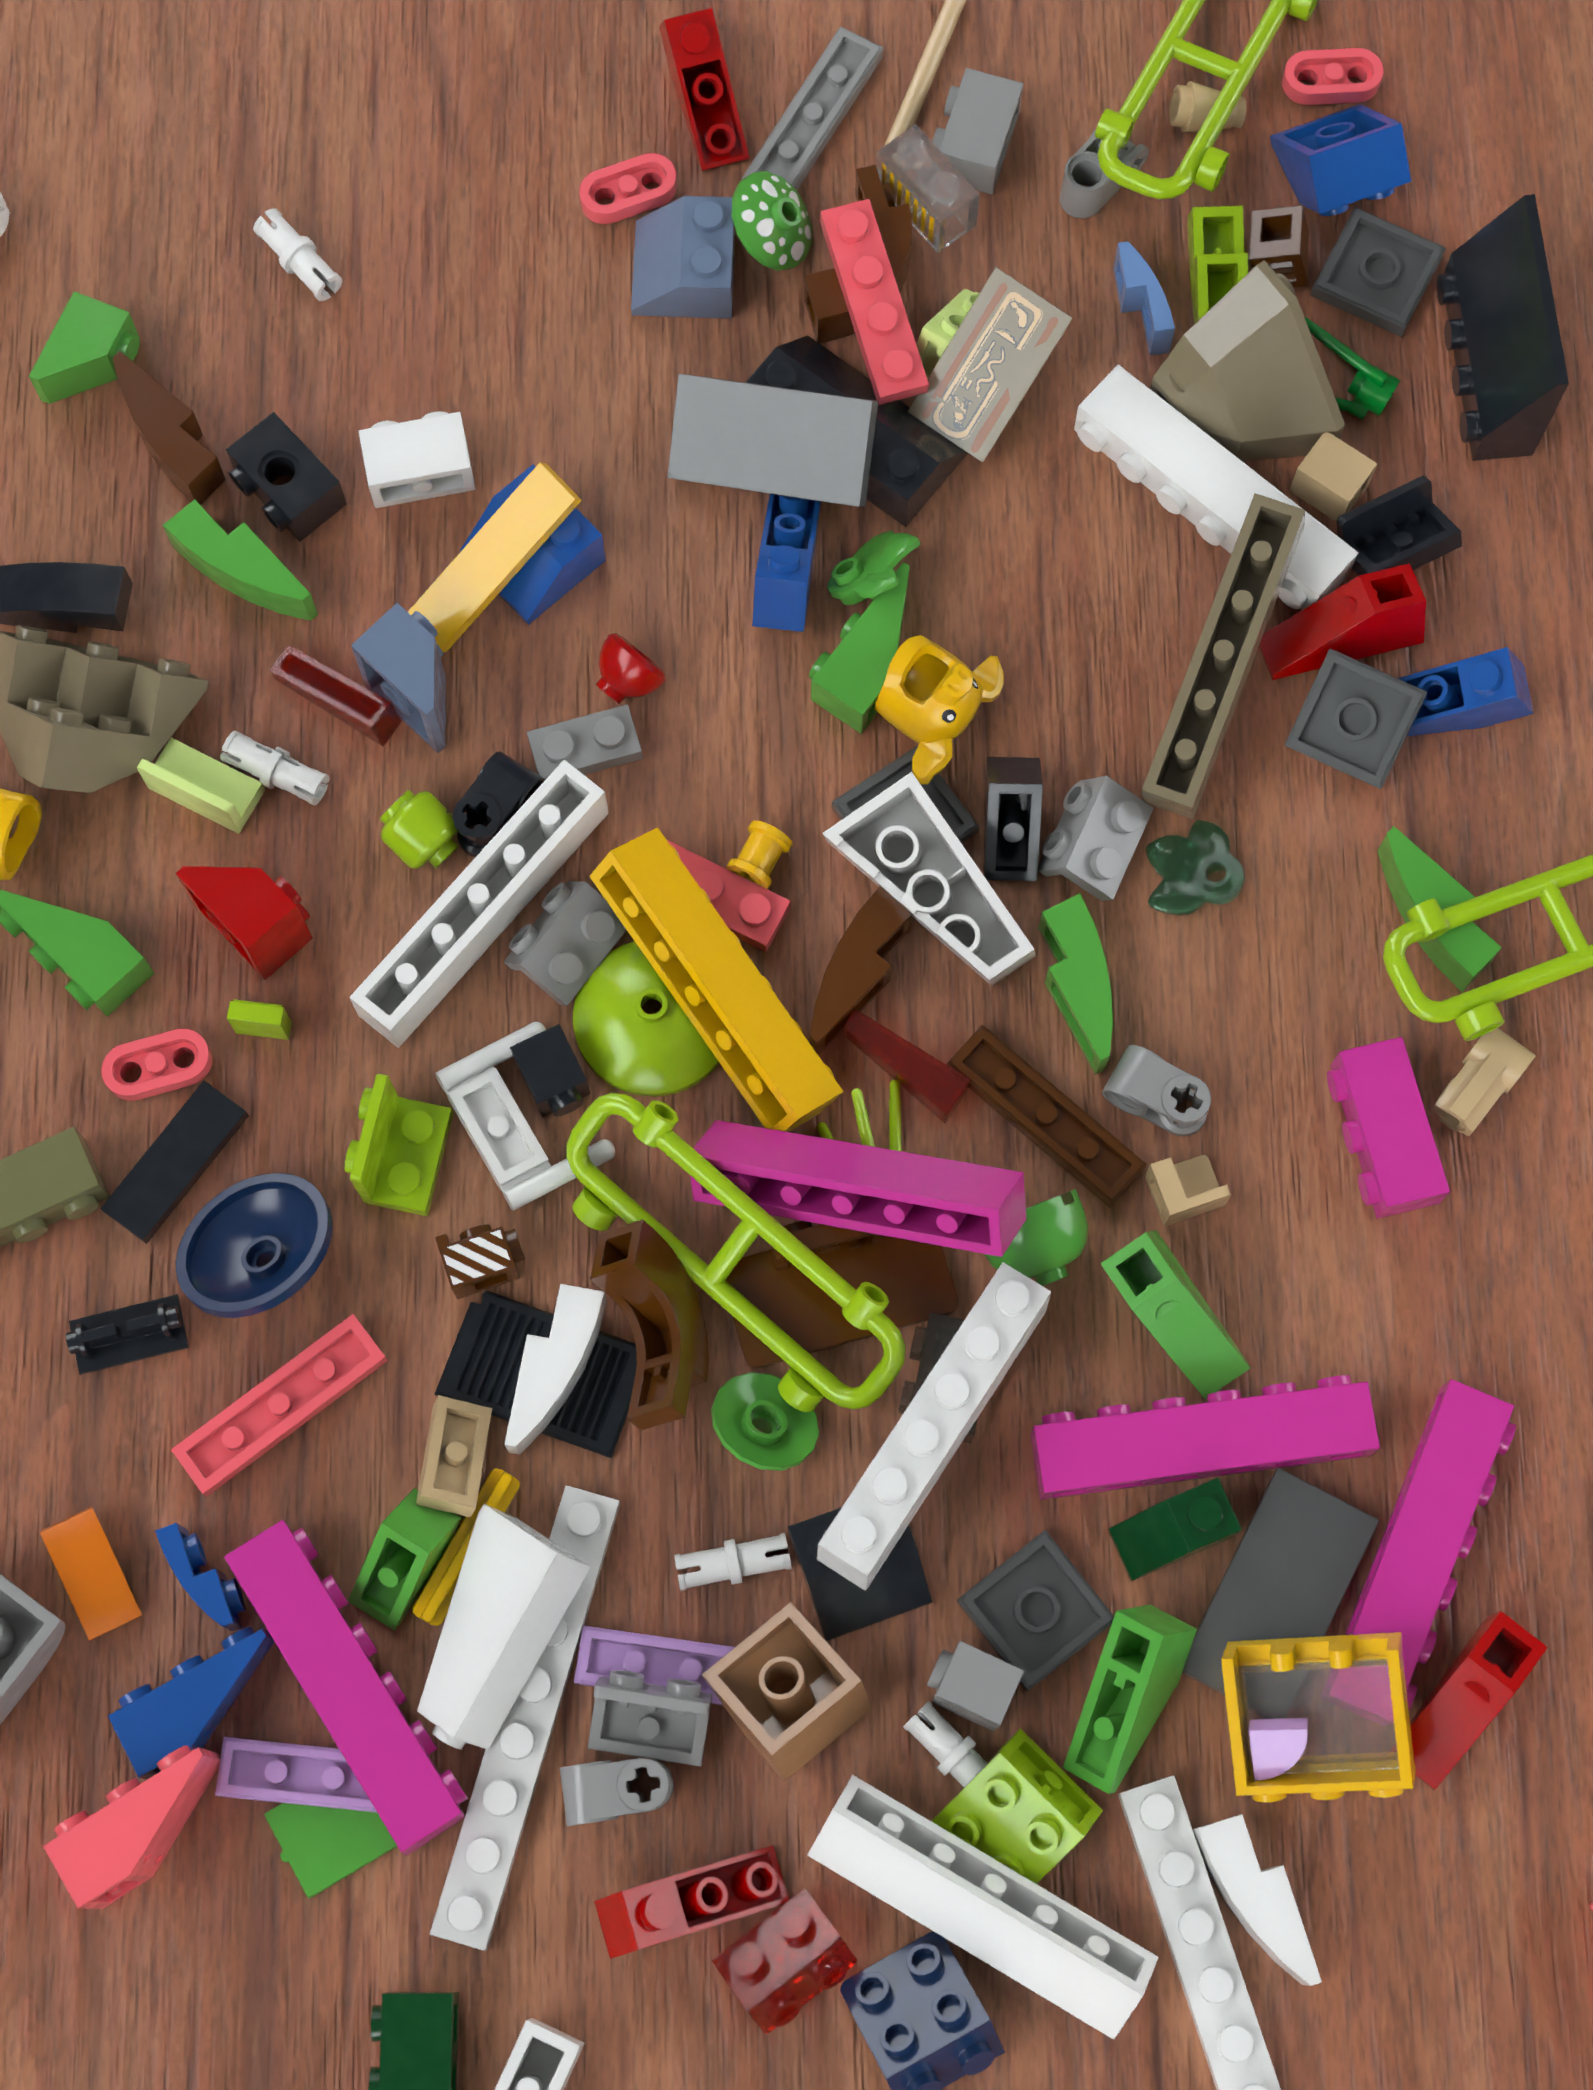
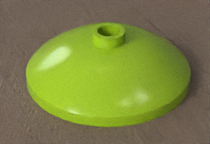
[573,941,719,1097]

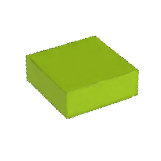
[227,999,292,1040]

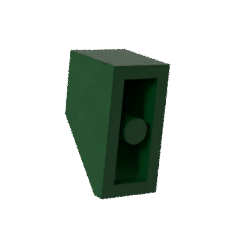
[1108,1477,1242,1582]

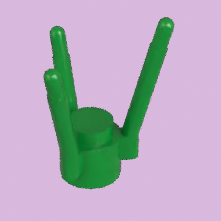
[1305,317,1401,420]

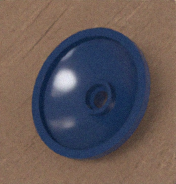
[176,1173,333,1318]

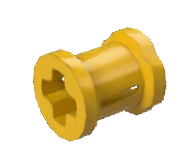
[726,820,793,889]

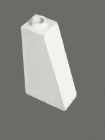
[417,1504,591,1750]

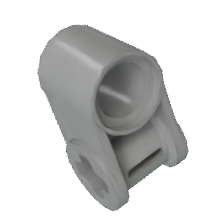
[1059,129,1149,219]
[1102,1045,1211,1137]
[560,1758,674,1826]

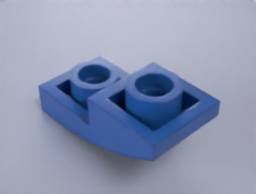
[155,1523,246,1631]

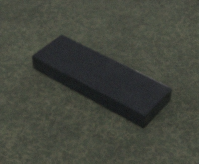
[100,1080,249,1244]

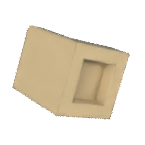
[1290,432,1378,522]
[1145,1155,1231,1227]

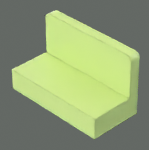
[137,738,265,834]

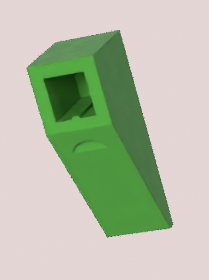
[809,562,910,734]
[0,889,155,1017]
[1100,1230,1251,1399]

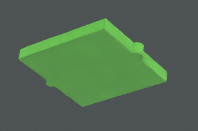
[264,1803,398,1899]

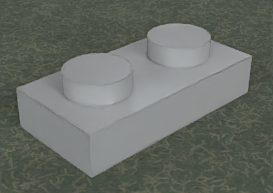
[527,704,643,780]

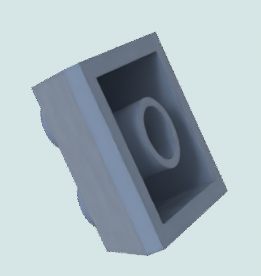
[631,196,736,319]
[351,603,446,753]

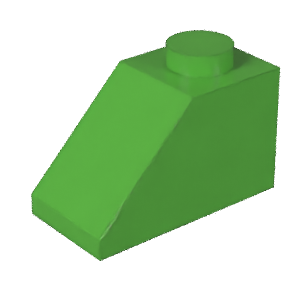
[29,291,140,404]
[348,1488,461,1631]

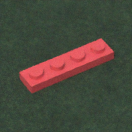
[819,199,929,405]
[171,1314,388,1497]

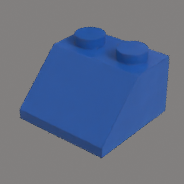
[1270,104,1411,216]
[460,464,606,625]

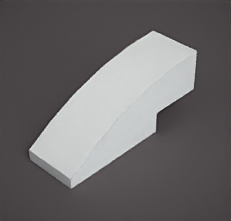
[504,1284,607,1455]
[1193,1815,1322,1986]

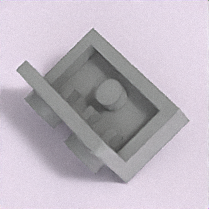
[1038,776,1154,901]
[504,881,626,1006]
[588,1670,713,1766]

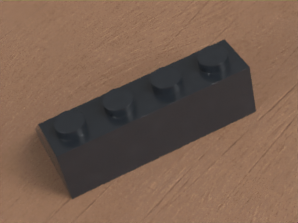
[746,335,968,527]

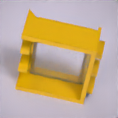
[1221,1632,1416,1802]

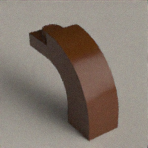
[804,164,912,344]
[590,1219,709,1431]

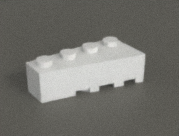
[822,772,1036,986]

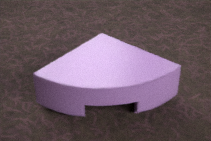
[1249,1718,1308,1781]

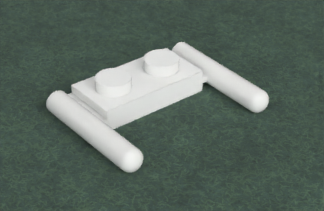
[435,1021,615,1211]

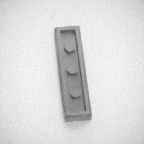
[742,26,883,190]

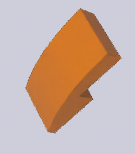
[39,1507,142,1641]

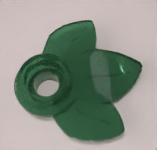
[1146,820,1245,916]

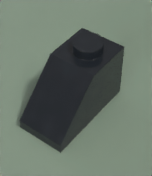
[984,757,1043,881]

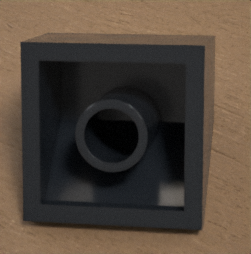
[788,1507,932,1641]

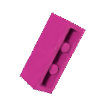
[1327,1037,1450,1219]

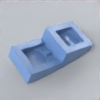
[1113,242,1175,356]

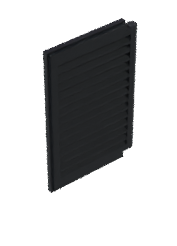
[435,1290,637,1458]

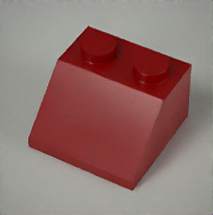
[175,866,313,980]

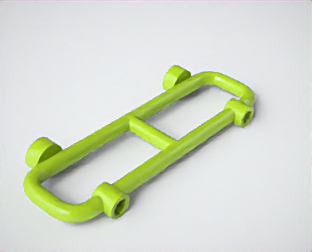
[1095,0,1318,199]
[1383,854,1593,1041]
[566,1093,906,1412]

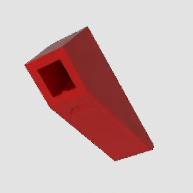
[659,8,750,171]
[1259,563,1427,681]
[1388,1611,1548,1790]
[594,1845,790,1959]

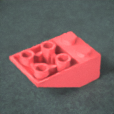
[43,1745,221,1909]

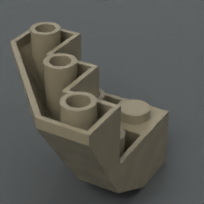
[1150,260,1346,461]
[0,625,208,793]

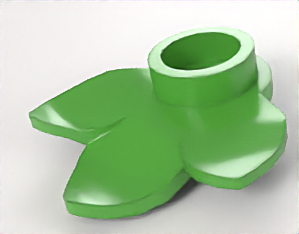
[827,531,921,605]

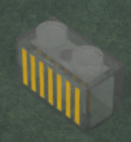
[876,124,980,253]

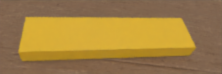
[408,462,582,652]

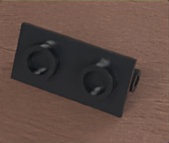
[66,1294,189,1375]

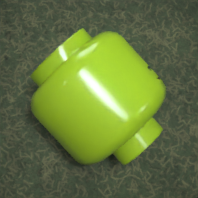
[380,790,458,869]

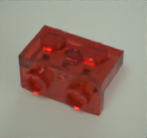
[712,1888,857,2034]

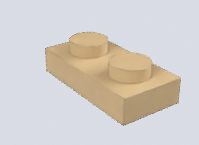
[416,1395,492,1517]

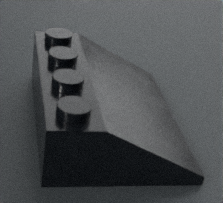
[1436,194,1569,461]

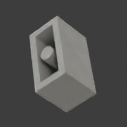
[930,68,1024,195]
[927,1641,1024,1732]

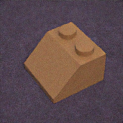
[702,1602,872,1782]

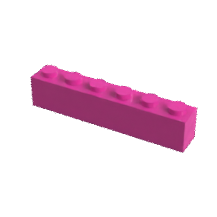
[690,1120,1026,1257]
[1030,1375,1380,1500]
[1320,1379,1516,1725]
[224,1519,468,1856]

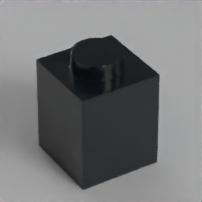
[510,1024,591,1117]

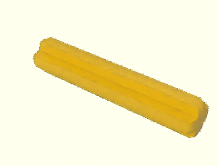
[412,1468,520,1627]

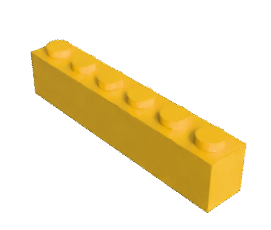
[589,827,844,1132]

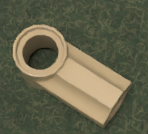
[1431,1028,1536,1137]

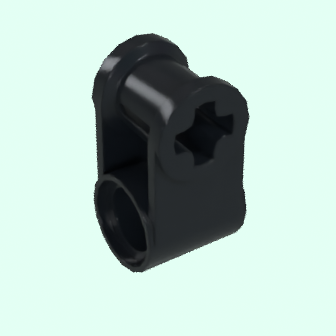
[453,751,545,857]

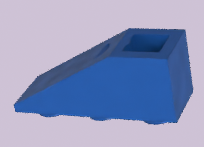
[752,493,821,632]
[1398,647,1534,736]
[108,1627,275,1779]

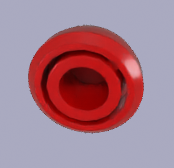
[596,633,666,704]

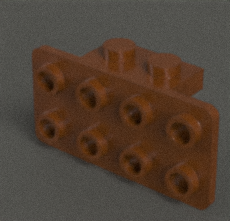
[726,1221,958,1369]

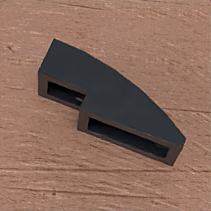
[0,562,133,633]

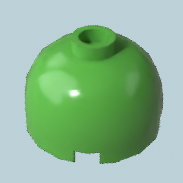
[985,1189,1088,1286]

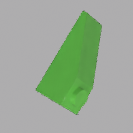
[1063,1604,1197,1794]

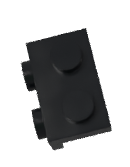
[1337,475,1462,576]

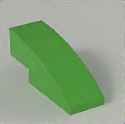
[163,500,318,621]
[1377,826,1502,993]
[1038,893,1113,1075]

